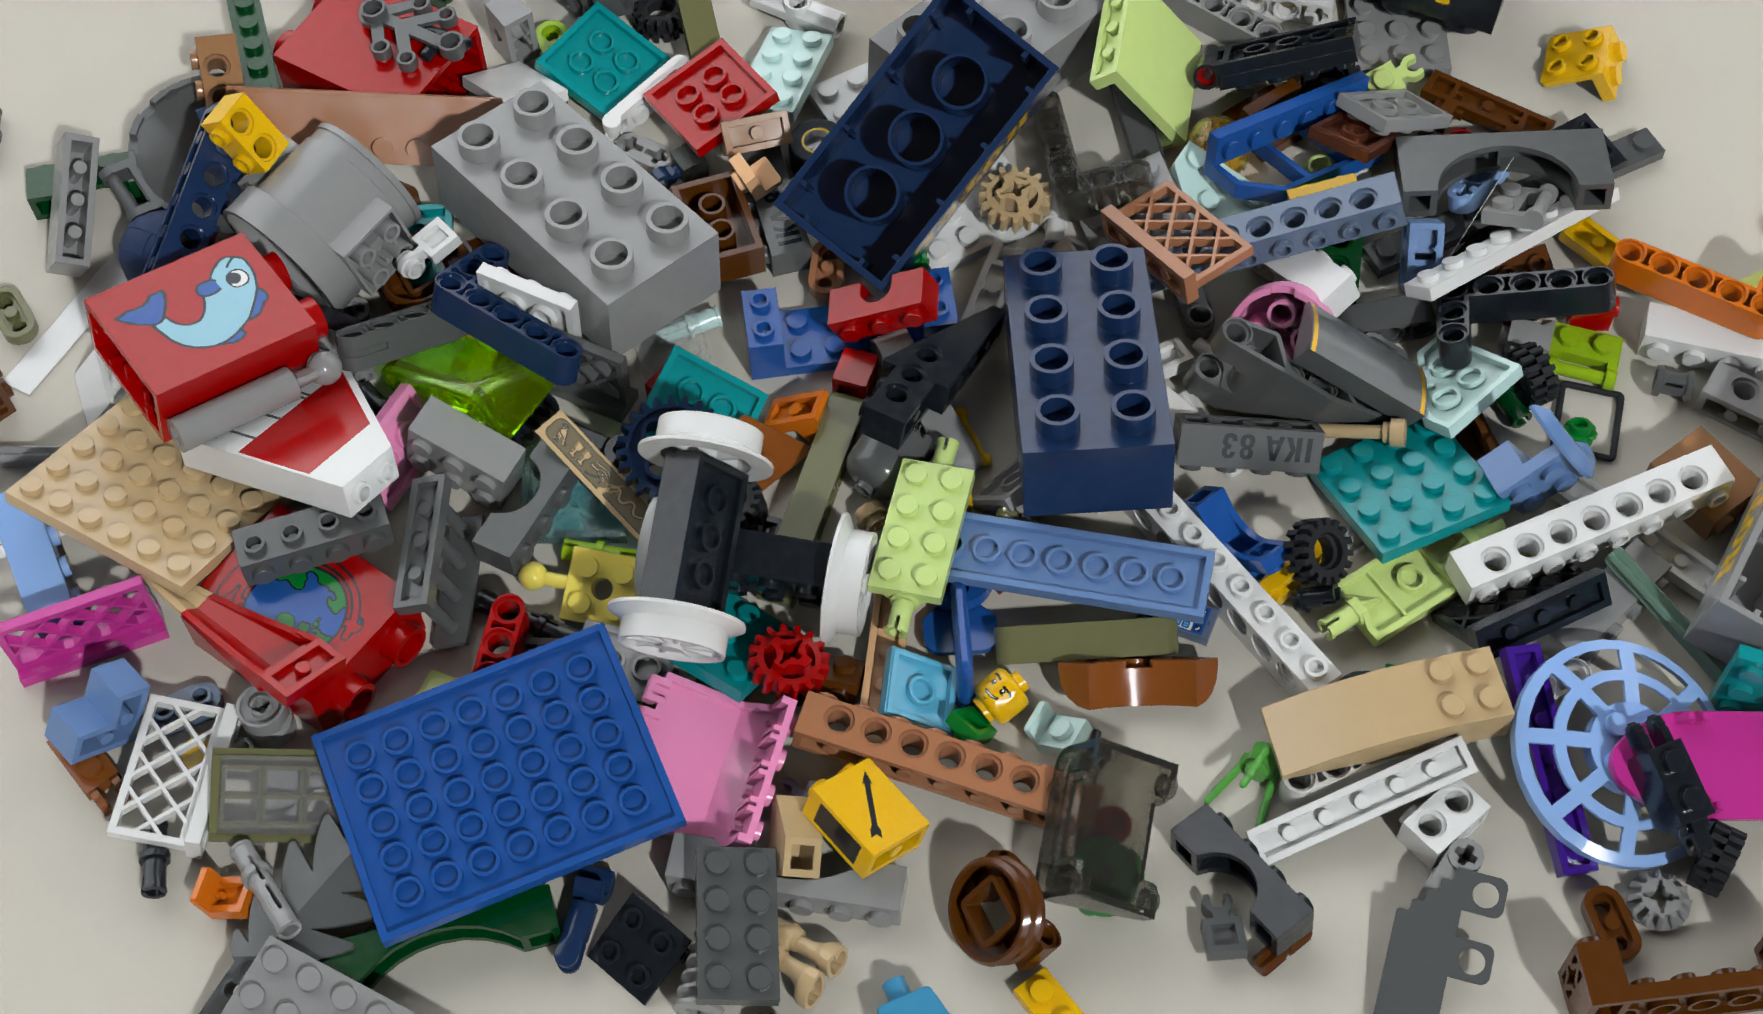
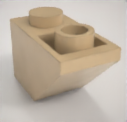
[768,794,823,879]

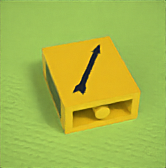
[802,758,930,879]

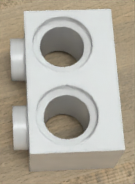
[1396,779,1491,870]

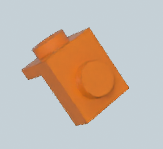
[190,867,253,919]

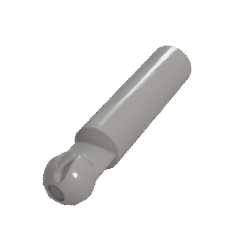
[167,351,342,453]

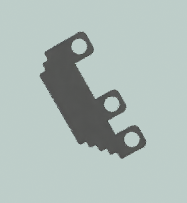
[1373,868,1508,1014]

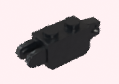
[1624,714,1716,856]

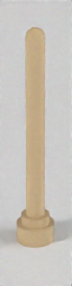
[1318,418,1407,447]

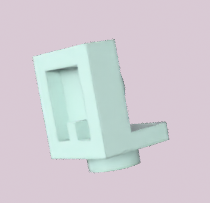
[1024,701,1093,759]

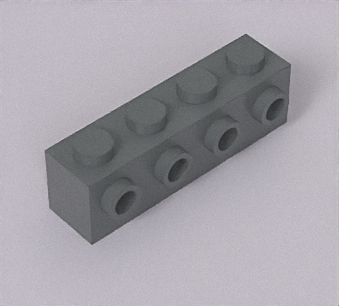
[231,493,396,587]

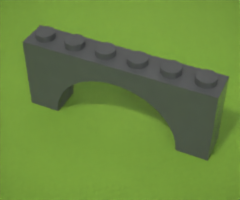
[1393,128,1615,217]

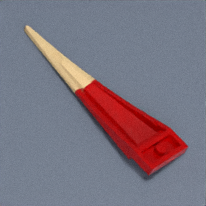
[134,571,346,708]

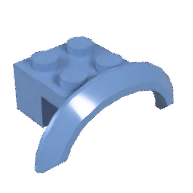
[1477,404,1596,515]

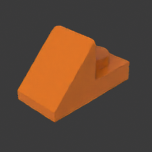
[764,389,829,445]

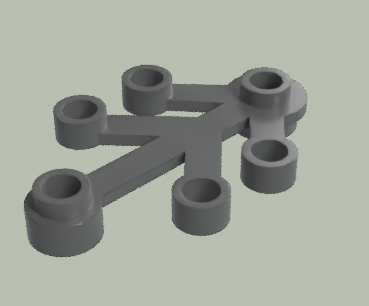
[358,0,466,73]

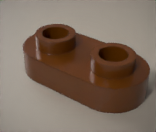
[1581,885,1642,965]

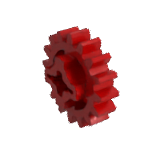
[746,623,830,700]

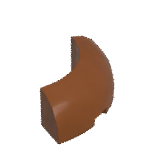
[1058,656,1218,710]

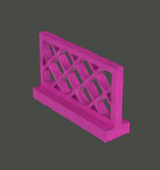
[0,575,170,688]

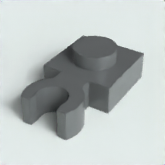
[1200,893,1249,961]

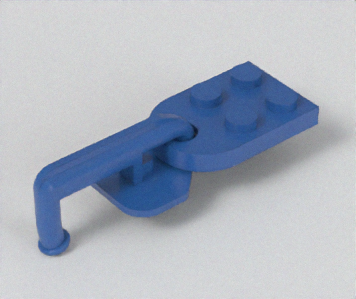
[922,514,997,708]

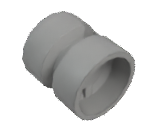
[236,685,297,749]

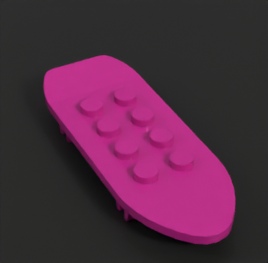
[1608,711,1763,821]

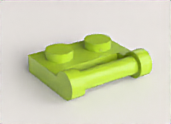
[1548,322,1624,391]

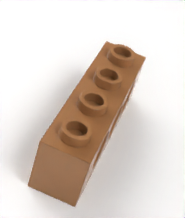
[189,33,245,107]

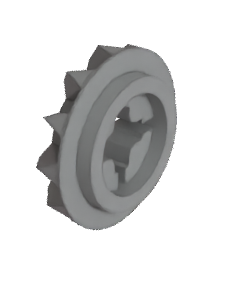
[1626,868,1693,931]

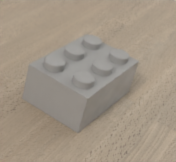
[407,395,526,510]

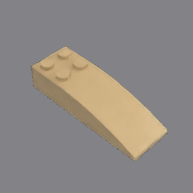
[1260,646,1515,780]

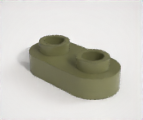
[0,286,39,345]

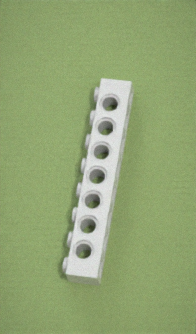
[1444,445,1735,606]
[1124,491,1342,697]

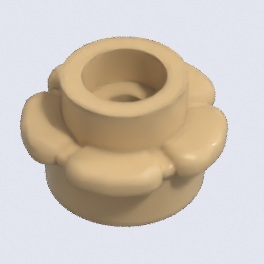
[854,500,888,532]

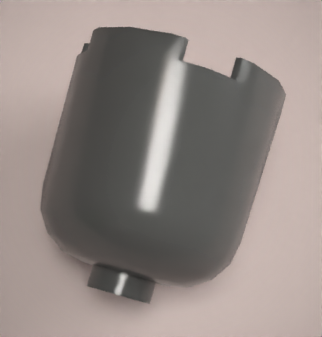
[846,430,936,500]

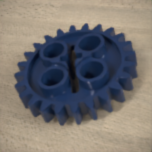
[615,394,714,505]

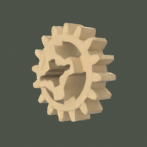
[978,165,1052,233]

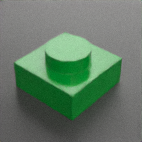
[945,706,998,744]

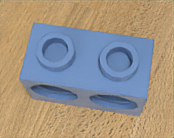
[1398,218,1445,291]

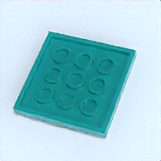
[1307,418,1511,564]

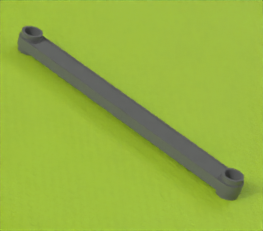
[1109,84,1215,341]

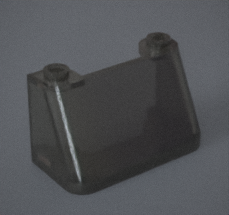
[1035,737,1179,921]

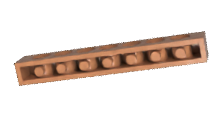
[792,691,1104,842]

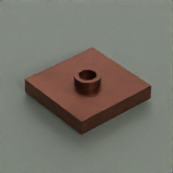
[1307,110,1398,164]

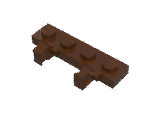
[1420,69,1556,133]

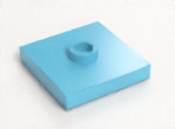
[878,646,957,736]

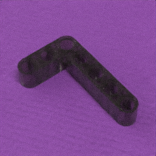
[1033,91,1155,222]

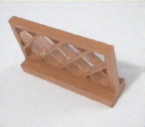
[1100,180,1254,305]

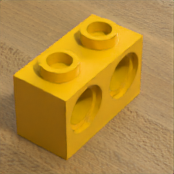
[201,92,290,175]

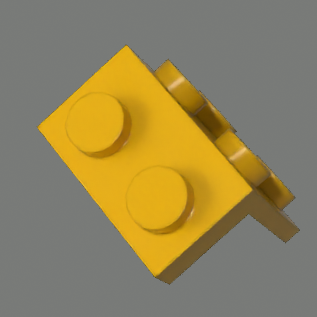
[1540,25,1627,101]

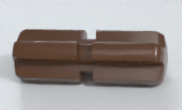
[1251,931,1313,976]

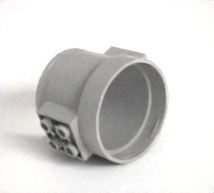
[223,122,421,312]

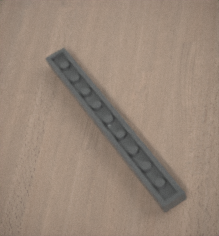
[1362,127,1666,279]

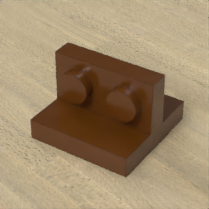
[1220,78,1303,163]

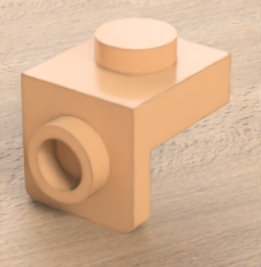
[729,152,783,202]

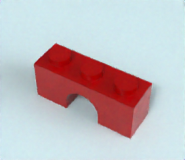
[827,267,939,343]

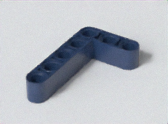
[431,243,583,386]

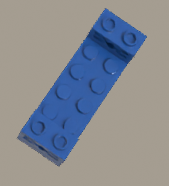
[741,267,959,380]

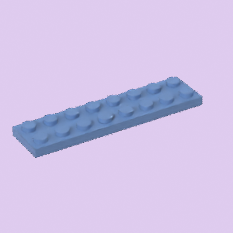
[948,512,1215,624]

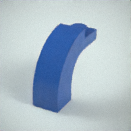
[1183,485,1288,581]

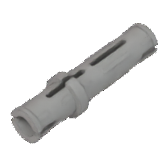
[229,839,302,940]

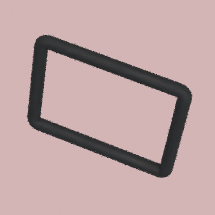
[1550,381,1625,462]

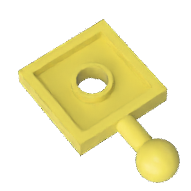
[518,546,636,627]

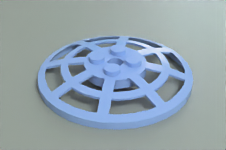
[1510,639,1716,870]

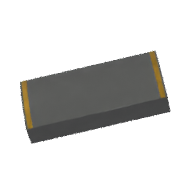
[1292,302,1427,427]

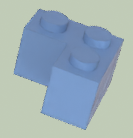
[44,657,151,765]

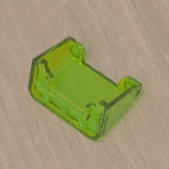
[381,335,555,439]

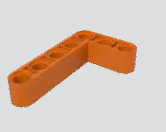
[1608,238,1763,340]

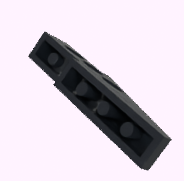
[858,305,1006,450]

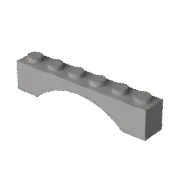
[665,832,908,928]

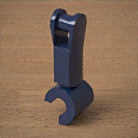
[554,865,616,974]

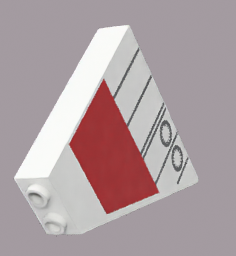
[180,333,399,518]

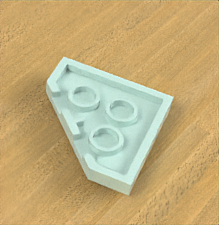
[1169,140,1268,220]
[1417,336,1524,439]

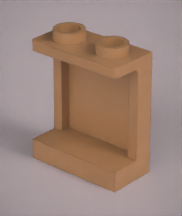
[719,109,793,156]

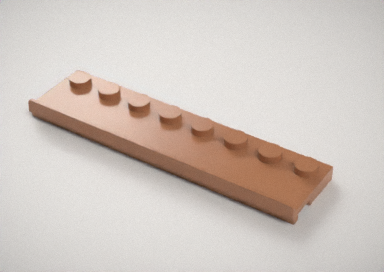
[226,86,503,166]

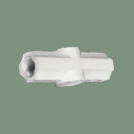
[750,0,847,39]

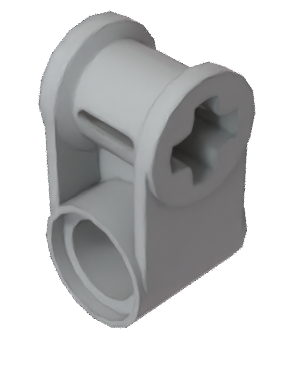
[1417,838,1484,901]

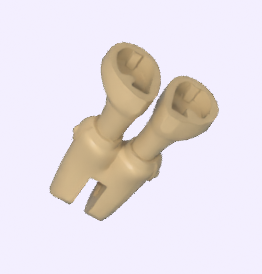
[778,917,849,1010]

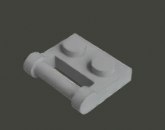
[1481,182,1559,230]

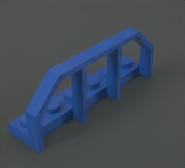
[1203,71,1384,204]

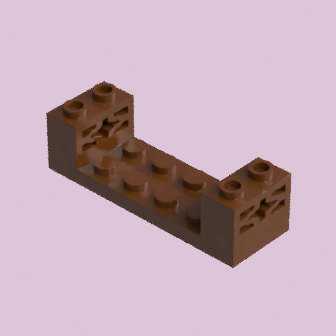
[1558,936,1763,1014]

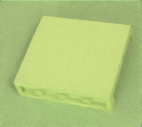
[1089,0,1201,151]

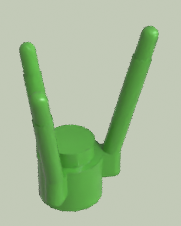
[1203,741,1281,827]

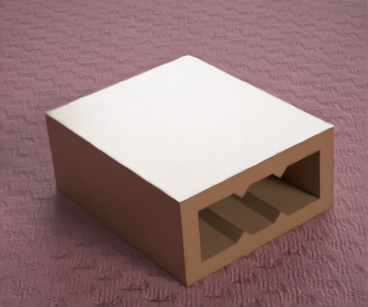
[1646,426,1760,541]

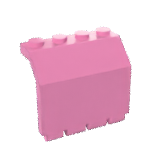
[639,671,798,847]

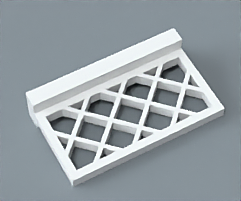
[106,694,242,859]

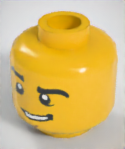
[972,668,1030,724]

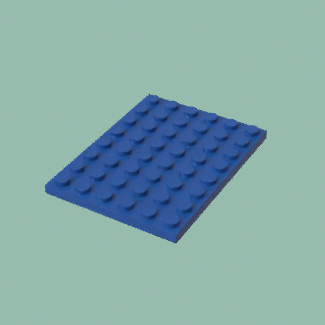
[311,622,687,948]

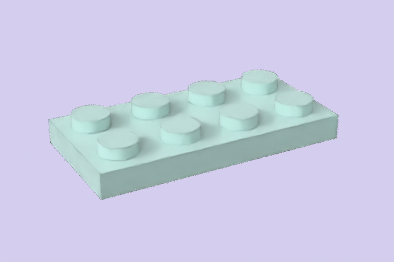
[751,27,834,123]

